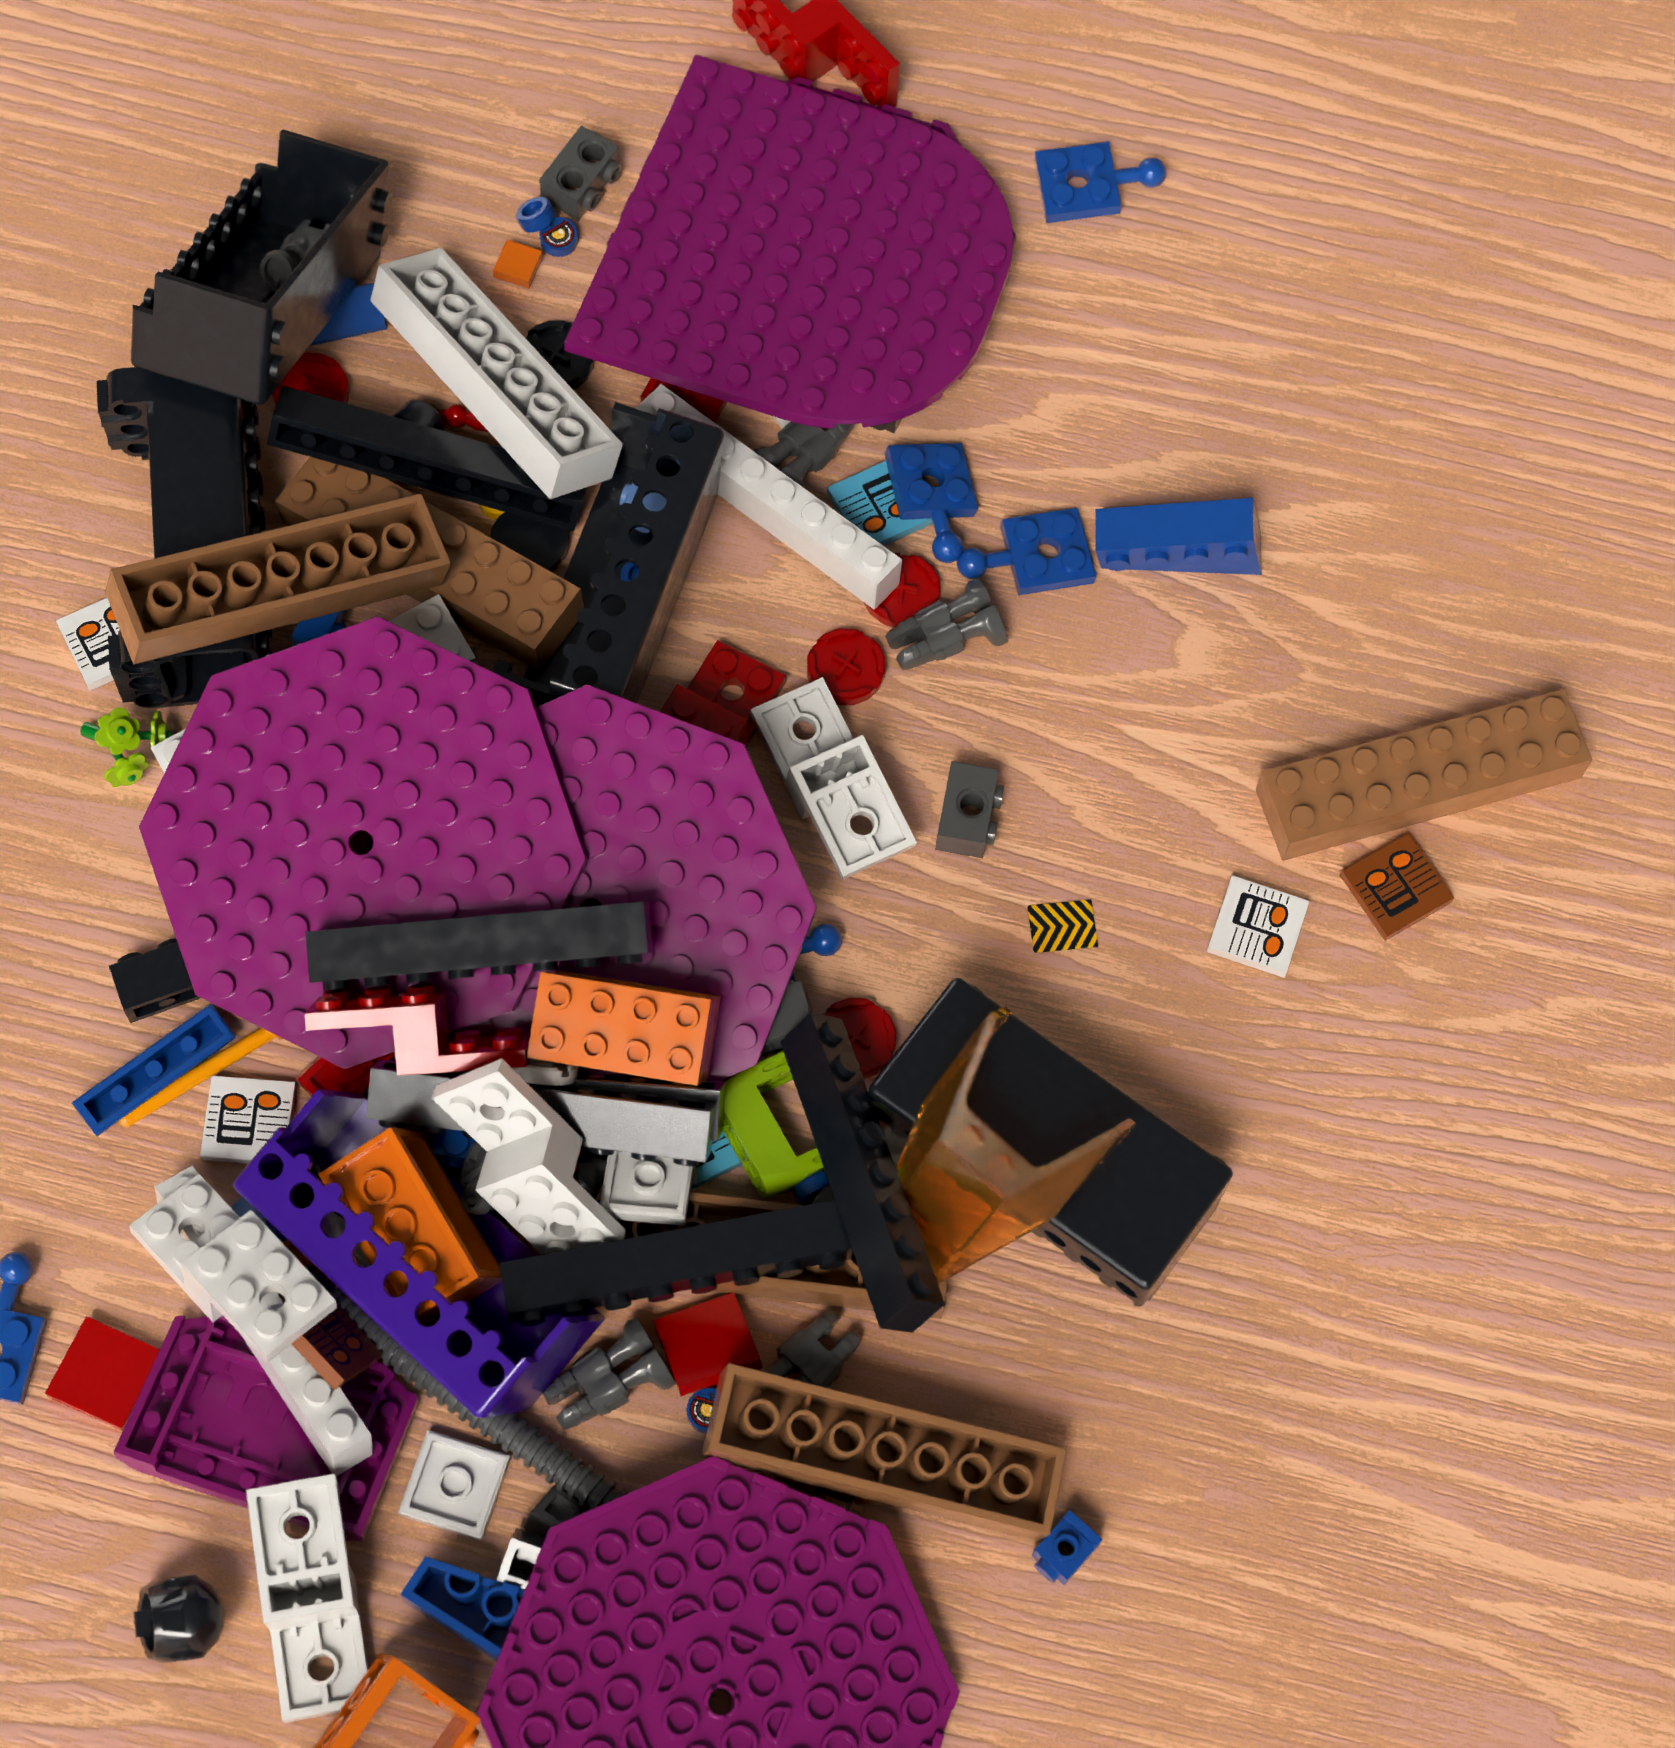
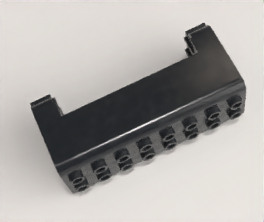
[96,367,273,708]

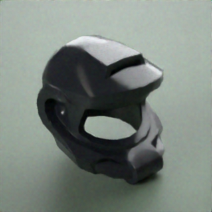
[133,1575,225,1663]

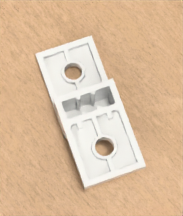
[750,677,917,880]
[432,1059,626,1255]
[129,1173,337,1363]
[246,1474,368,1723]

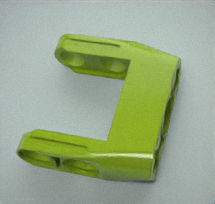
[723,1051,825,1198]

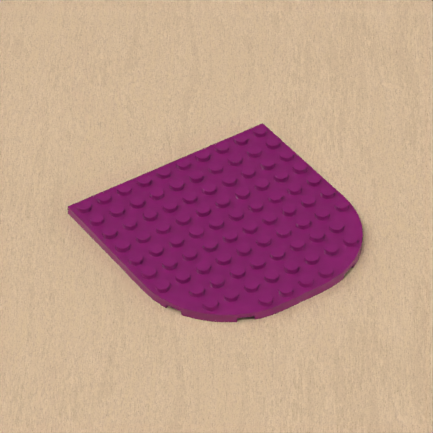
[564,54,1013,428]

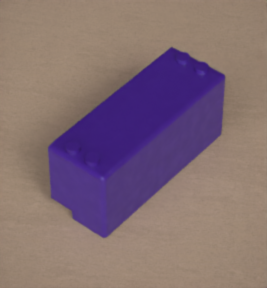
[234,1089,605,1419]

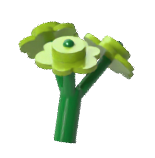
[80,707,172,787]

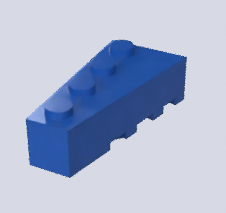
[1095,498,1262,575]
[400,1556,524,1661]

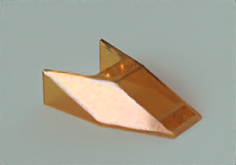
[896,1006,1136,1284]

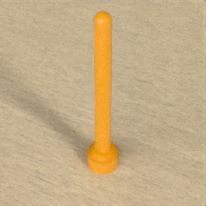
[119,1028,282,1127]

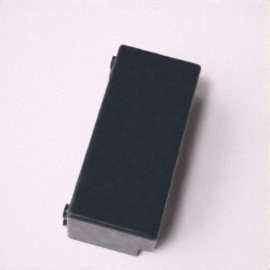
[131,129,392,405]
[504,402,724,708]
[868,978,1233,1307]

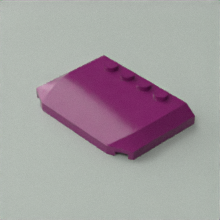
[113,1315,418,1541]

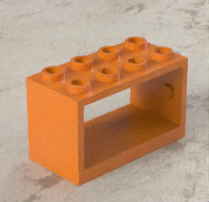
[527,970,721,1085]
[318,1127,502,1324]
[314,1653,480,1748]

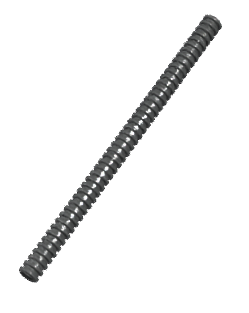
[304,1264,628,1510]

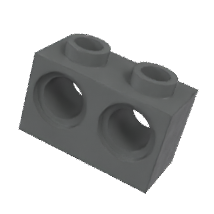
[539,125,622,221]

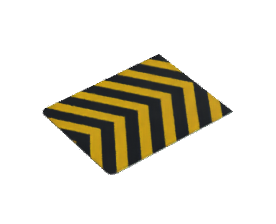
[1027,899,1098,953]

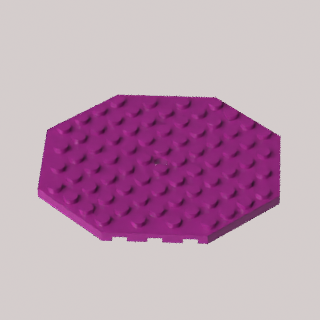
[139,616,588,1069]
[449,685,817,1081]
[476,1456,960,1748]

